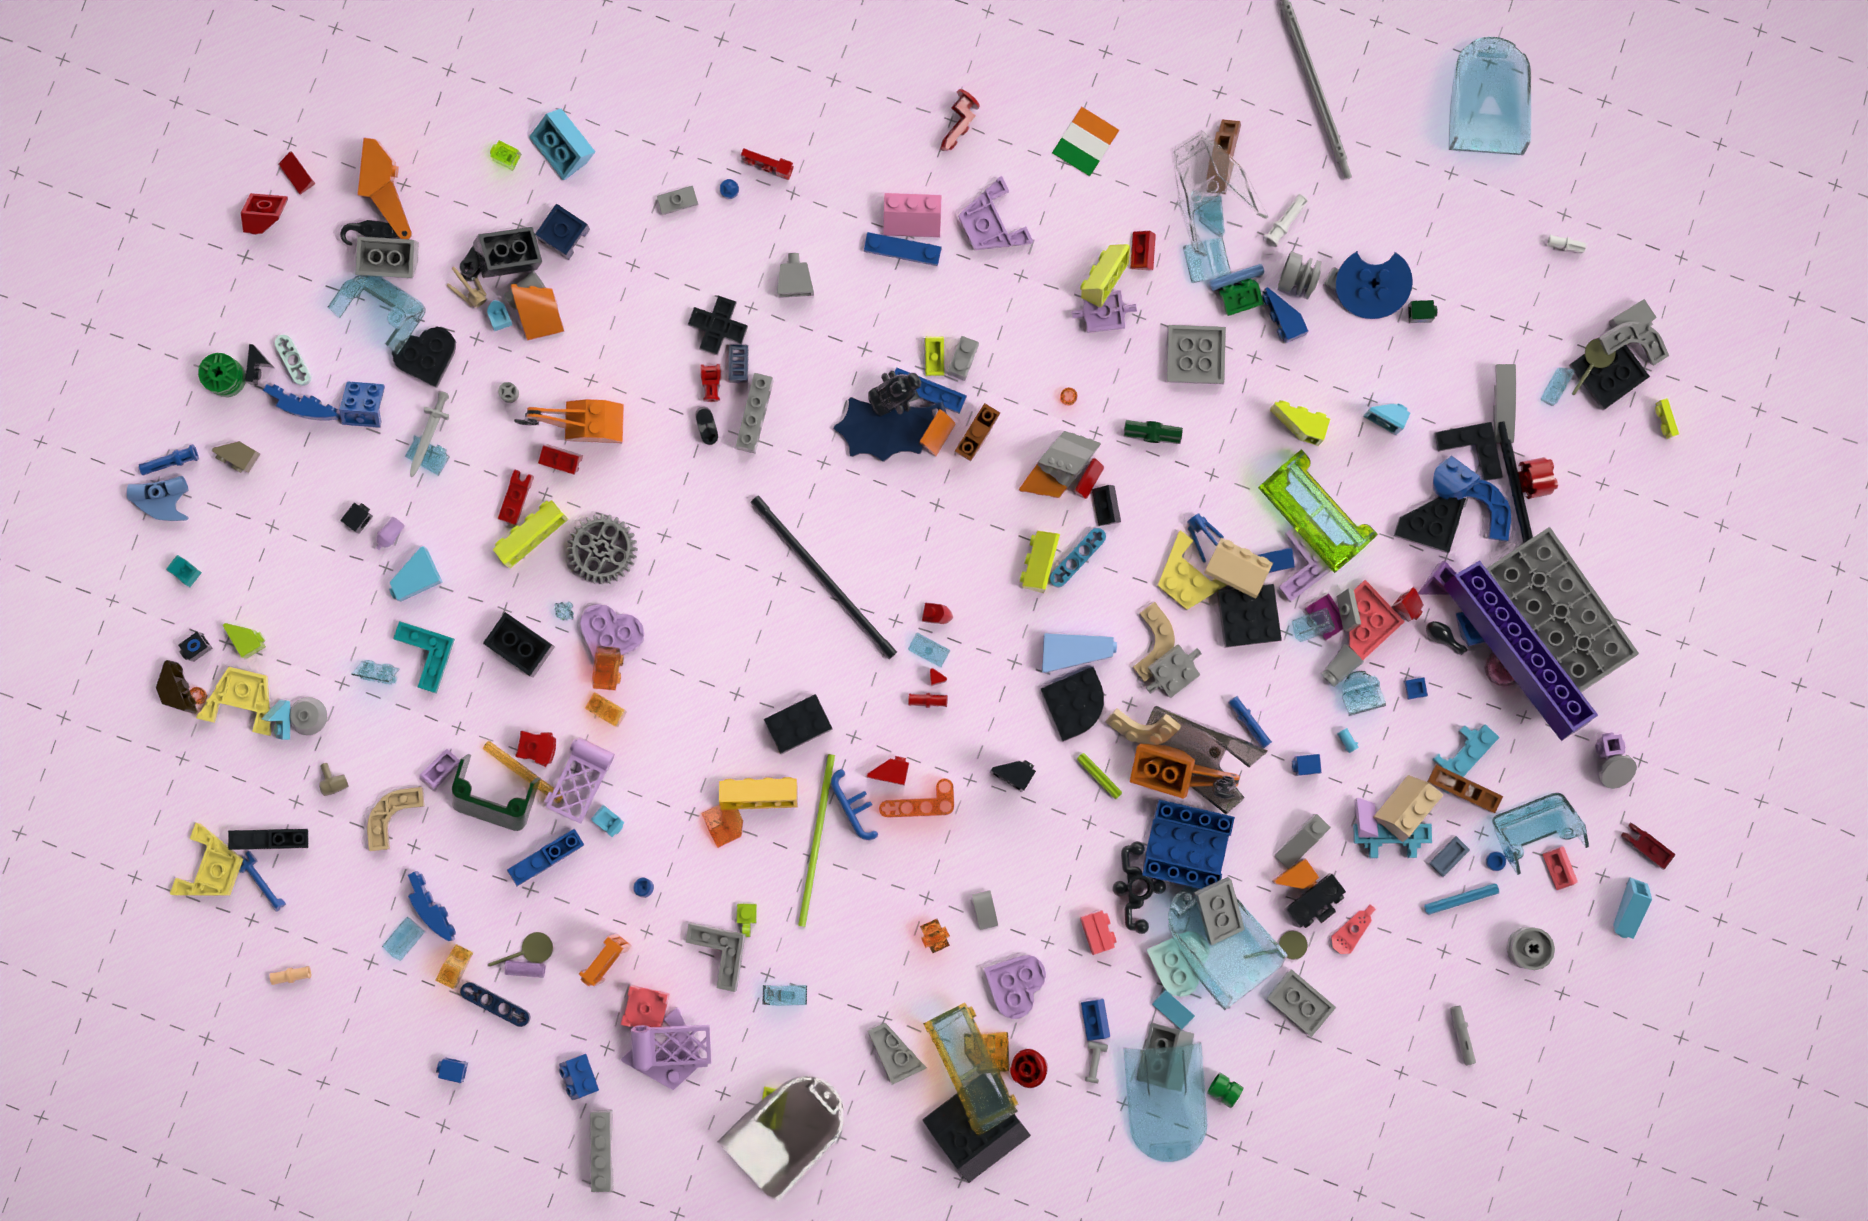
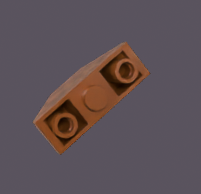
[954,403,1001,462]

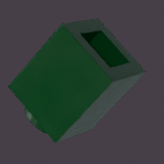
[1408,300,1438,323]

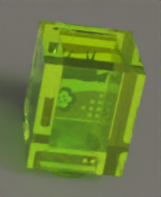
[490,140,522,171]

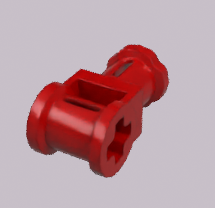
[701,364,721,402]

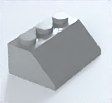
[355,236,419,279]
[1138,1023,1194,1091]

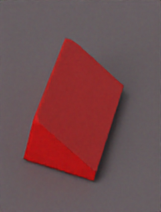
[278,151,316,195]
[1130,230,1156,271]
[1074,458,1104,499]

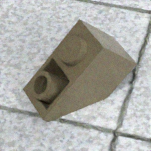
[212,441,260,473]

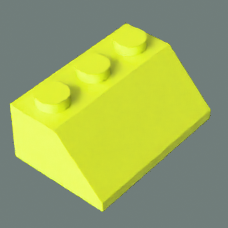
[1080,244,1130,308]
[1019,531,1060,594]

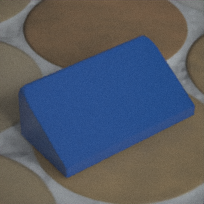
[1258,548,1295,573]
[1081,999,1110,1041]

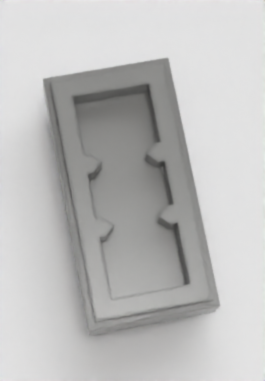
[657,185,699,215]
[1336,588,1361,632]

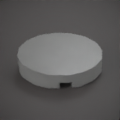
[1599,754,1637,789]

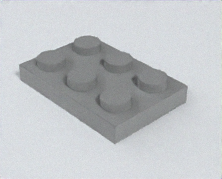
[1194,877,1245,945]
[1266,969,1336,1037]

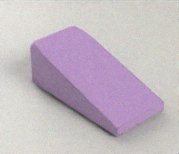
[419,749,460,791]

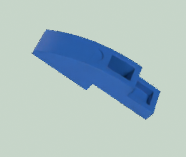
[263,384,341,421]
[507,828,584,887]
[408,871,456,941]

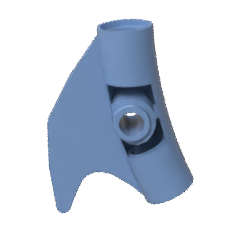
[127,476,189,521]

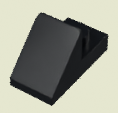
[245,344,274,385]

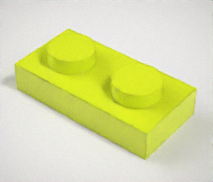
[1655,398,1679,439]

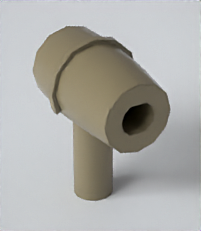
[319,763,349,796]

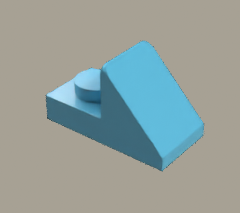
[262,700,290,740]

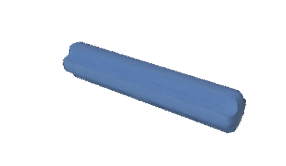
[1209,264,1264,291]

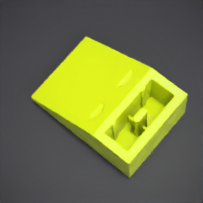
[1270,400,1331,446]

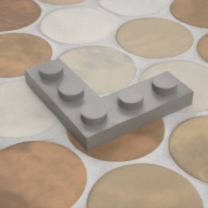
[685,923,746,992]

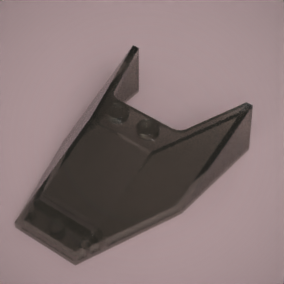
[1146,706,1268,815]

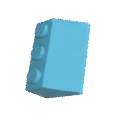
[529,108,596,180]

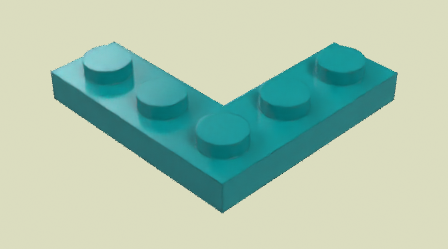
[393,621,455,694]

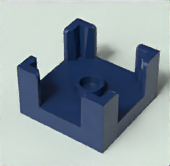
[535,203,590,260]

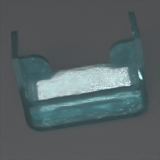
[327,275,426,354]
[1492,793,1589,875]

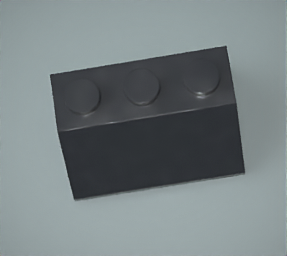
[990,760,1036,792]

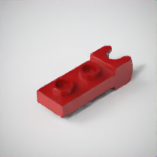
[741,148,794,180]
[498,469,534,525]

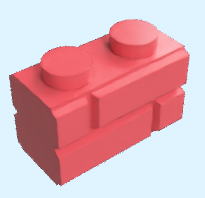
[1080,910,1117,955]

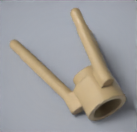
[447,267,487,308]

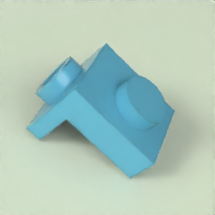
[591,804,624,837]

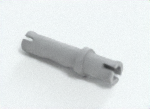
[1450,1005,1476,1066]

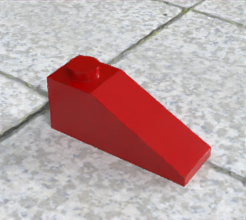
[1391,587,1424,622]

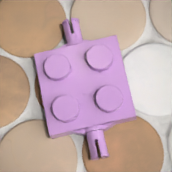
[1072,290,1137,333]

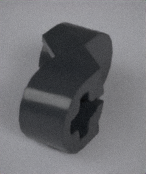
[695,406,718,445]

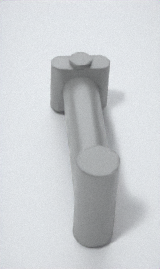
[1085,1041,1108,1084]

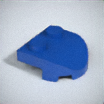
[1433,455,1481,500]

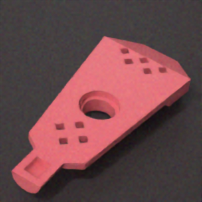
[1331,904,1376,954]

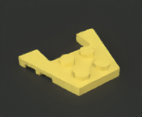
[1157,530,1227,610]
[196,666,271,736]
[170,822,243,896]

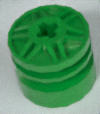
[198,353,246,398]

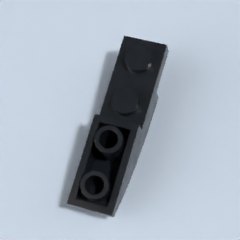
[228,829,308,850]

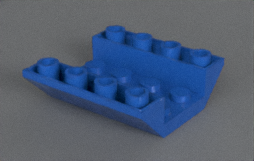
[1142,799,1235,889]

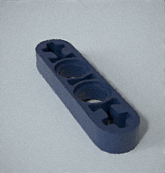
[460,982,531,1027]

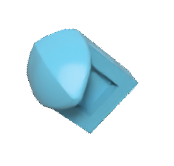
[487,300,512,332]

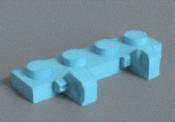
[1432,724,1500,794]
[1353,824,1432,858]

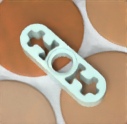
[275,334,312,386]

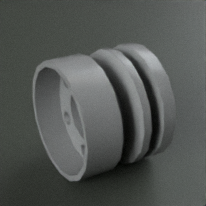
[1277,251,1322,300]

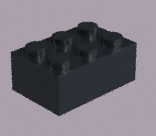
[473,227,542,278]
[483,612,555,678]
[764,694,833,755]

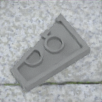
[867,1023,927,1085]

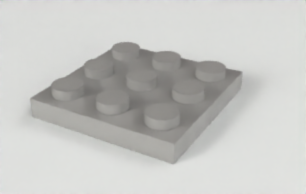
[1167,325,1226,384]

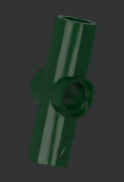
[1123,420,1183,444]

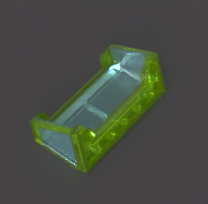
[1258,449,1378,573]

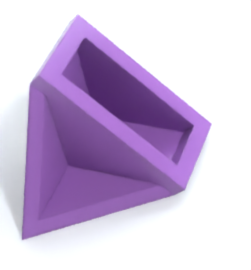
[1418,561,1457,595]

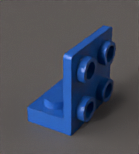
[339,381,385,428]

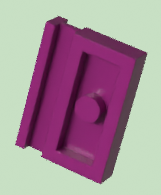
[1305,593,1343,641]

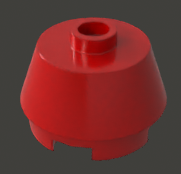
[1010,1049,1048,1088]

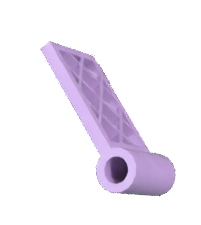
[544,738,615,824]
[631,1025,711,1072]

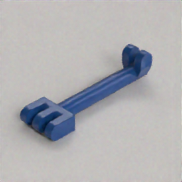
[239,851,286,912]

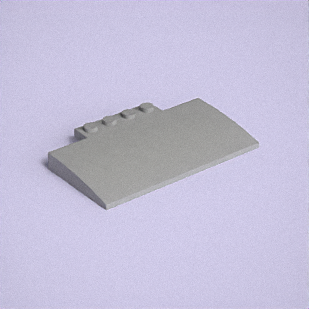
[1486,527,1639,693]

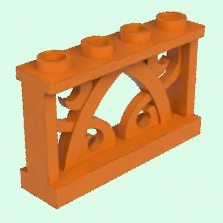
[579,934,632,987]

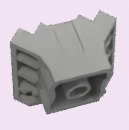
[1037,431,1101,487]

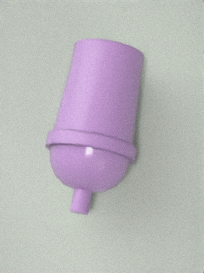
[376,517,405,550]

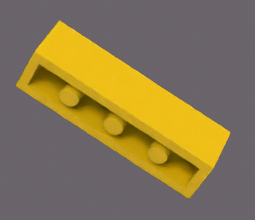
[719,777,798,810]

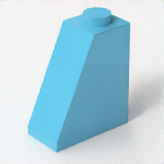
[389,546,443,602]
[1613,877,1652,939]

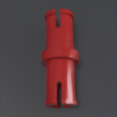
[908,693,948,708]

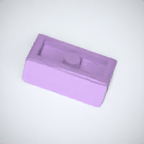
[1355,798,1378,837]

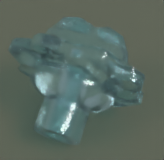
[554,601,574,621]

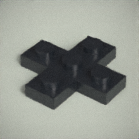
[688,295,748,356]

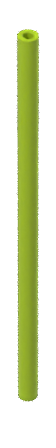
[798,754,835,927]

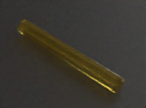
[483,741,563,804]

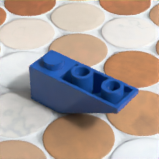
[1262,287,1309,344]

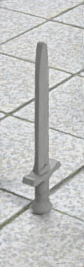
[410,391,449,478]

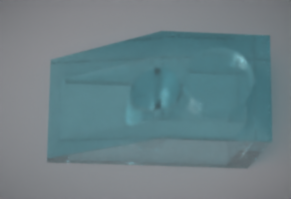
[1194,196,1225,238]
[762,984,807,1006]

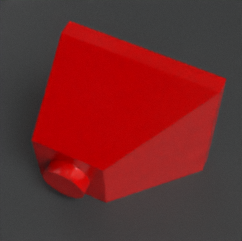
[241,193,288,235]

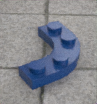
[1466,479,1511,542]

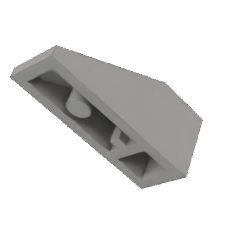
[1274,814,1331,869]

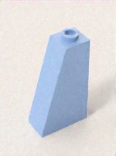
[1042,633,1117,673]

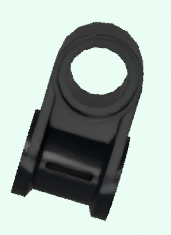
[460,245,481,282]

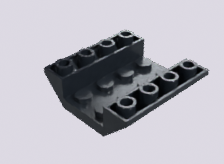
[922,1073,1031,1183]

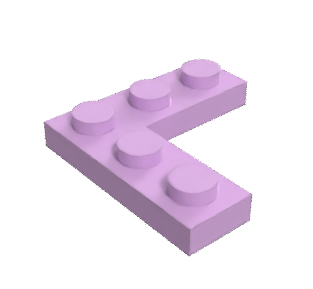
[1278,522,1336,602]

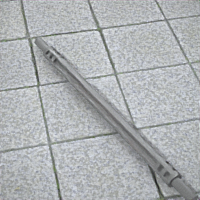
[1280,0,1352,180]

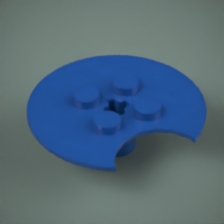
[1336,251,1413,319]

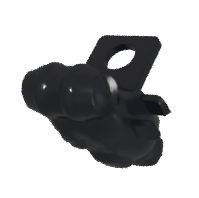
[868,371,921,417]

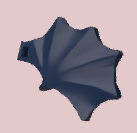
[833,397,947,462]

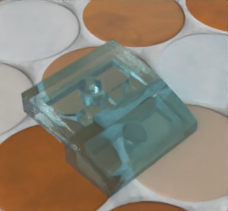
[1183,238,1231,283]

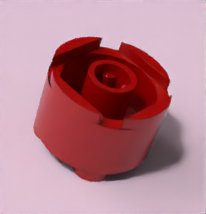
[1518,457,1558,499]

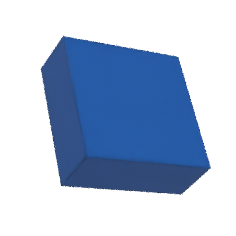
[1404,677,1428,700]

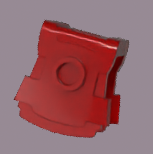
[515,731,556,767]

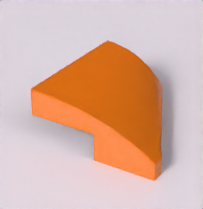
[1019,463,1068,498]

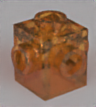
[920,918,950,954]

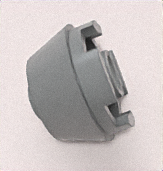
[290,697,327,735]

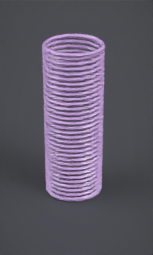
[505,961,546,978]

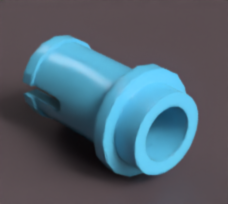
[1337,728,1359,753]

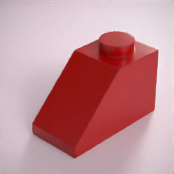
[867,756,909,786]

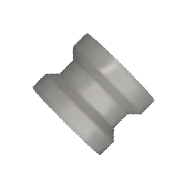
[498,382,519,403]

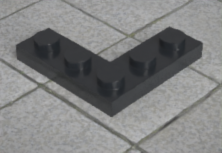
[1434,422,1503,481]

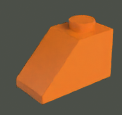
[1272,858,1319,889]

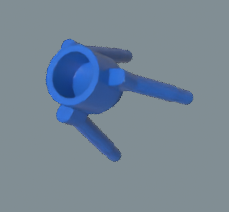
[1187,513,1224,563]

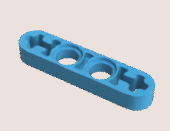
[1050,528,1106,588]

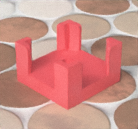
[621,985,670,1027]

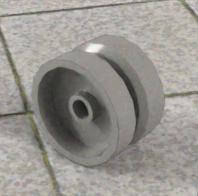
[1506,927,1555,971]

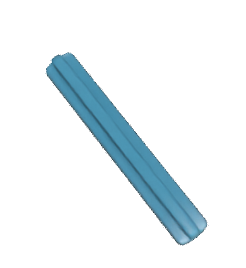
[1424,884,1499,915]

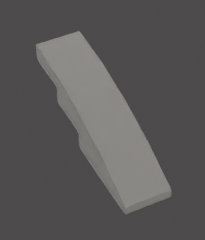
[1493,364,1516,443]

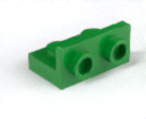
[1218,278,1264,316]

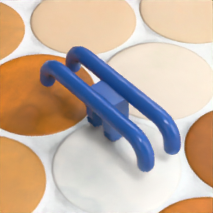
[831,769,878,840]

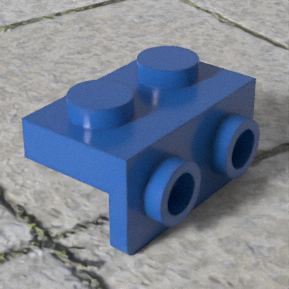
[559,1054,599,1100]

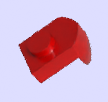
[922,603,954,624]

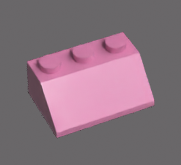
[884,193,942,238]

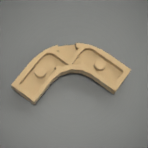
[1133,602,1175,682]
[1105,708,1182,745]
[367,787,425,851]

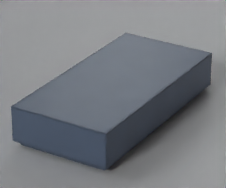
[1429,836,1470,877]

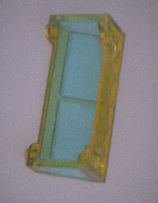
[923,1002,1019,1135]

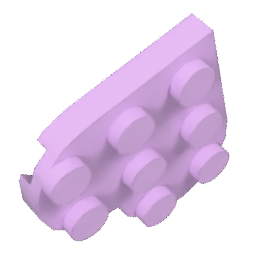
[580,604,645,666]
[984,955,1046,1019]

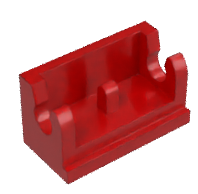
[538,444,583,475]

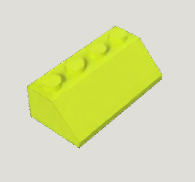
[493,500,569,569]

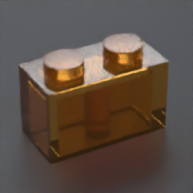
[591,646,624,691]

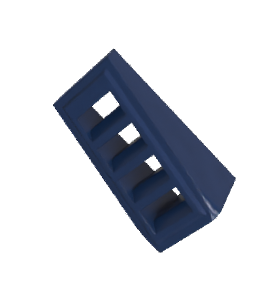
[729,345,749,383]

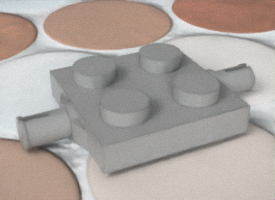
[1146,644,1202,698]

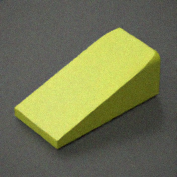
[925,336,944,376]

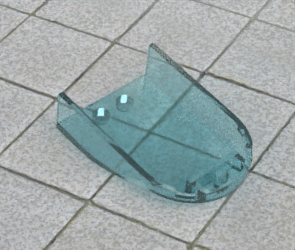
[1449,36,1531,155]
[1168,886,1288,1011]

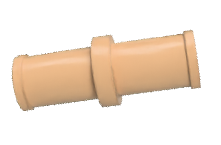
[270,966,311,985]

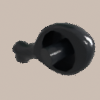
[1426,621,1468,655]

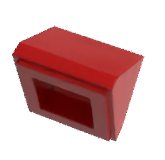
[930,668,947,686]

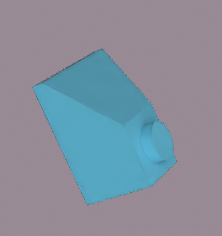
[1363,403,1410,435]

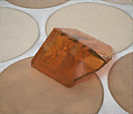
[701,805,743,848]

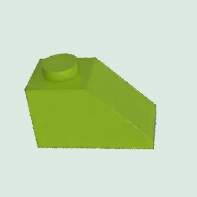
[222,623,266,659]

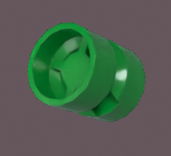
[1207,1072,1244,1108]

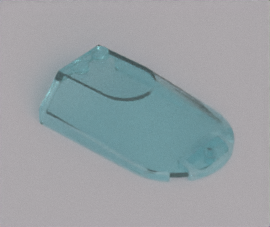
[1123,1042,1208,1162]

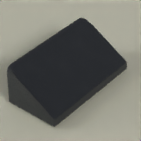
[1092,485,1121,526]

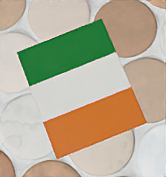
[1052,106,1119,176]

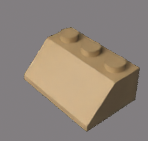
[1204,538,1273,598]
[1373,775,1443,842]

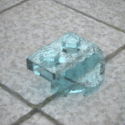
[1342,671,1386,716]

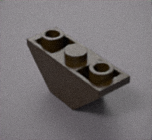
[156,660,198,714]

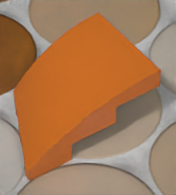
[511,284,564,341]

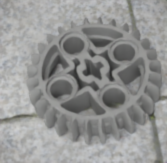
[567,514,638,585]

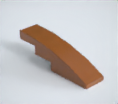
[1427,764,1503,813]

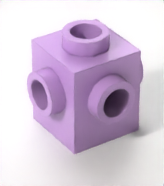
[1595,732,1626,760]

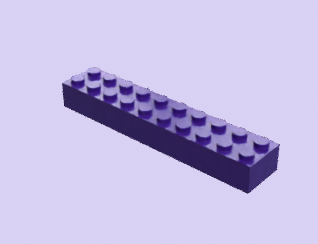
[1444,560,1598,741]

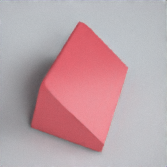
[1542,846,1578,890]

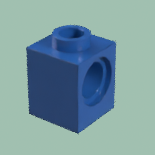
[1292,754,1322,776]
[436,1057,469,1083]

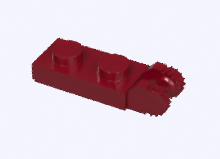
[1621,822,1676,870]

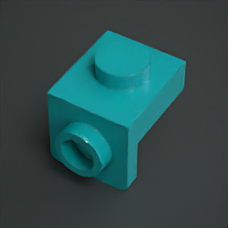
[166,555,202,588]

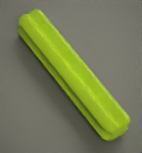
[1077,753,1122,799]

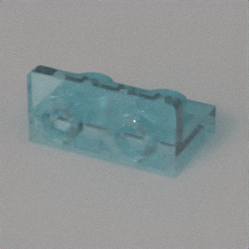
[405,435,450,476]

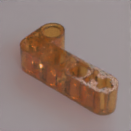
[879,778,954,818]

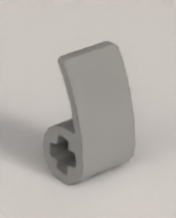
[972,890,998,930]

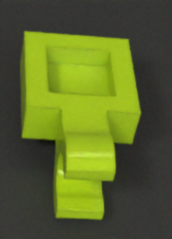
[737,904,757,937]

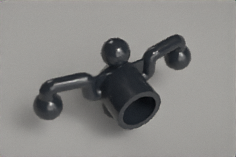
[1112,841,1166,934]

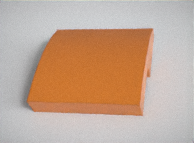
[920,409,956,456]

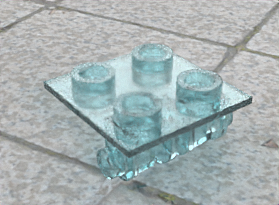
[351,660,400,685]

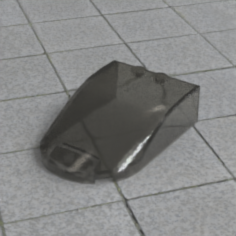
[717,1076,844,1201]

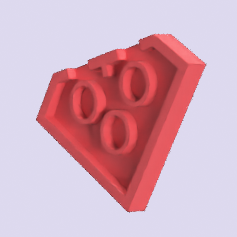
[1349,579,1405,660]

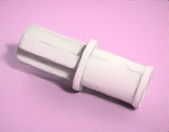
[1547,234,1586,253]

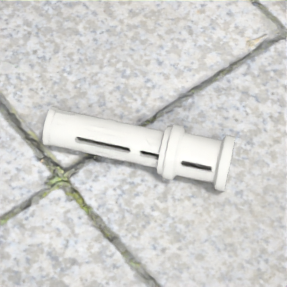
[1263,194,1308,247]

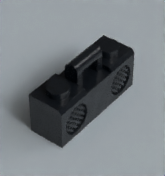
[1284,873,1346,928]

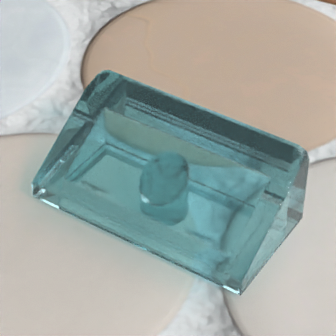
[1540,367,1574,406]
[1292,608,1335,642]
[908,632,951,668]
[382,916,425,961]

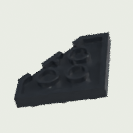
[1393,497,1466,553]

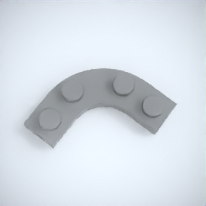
[1598,322,1669,366]

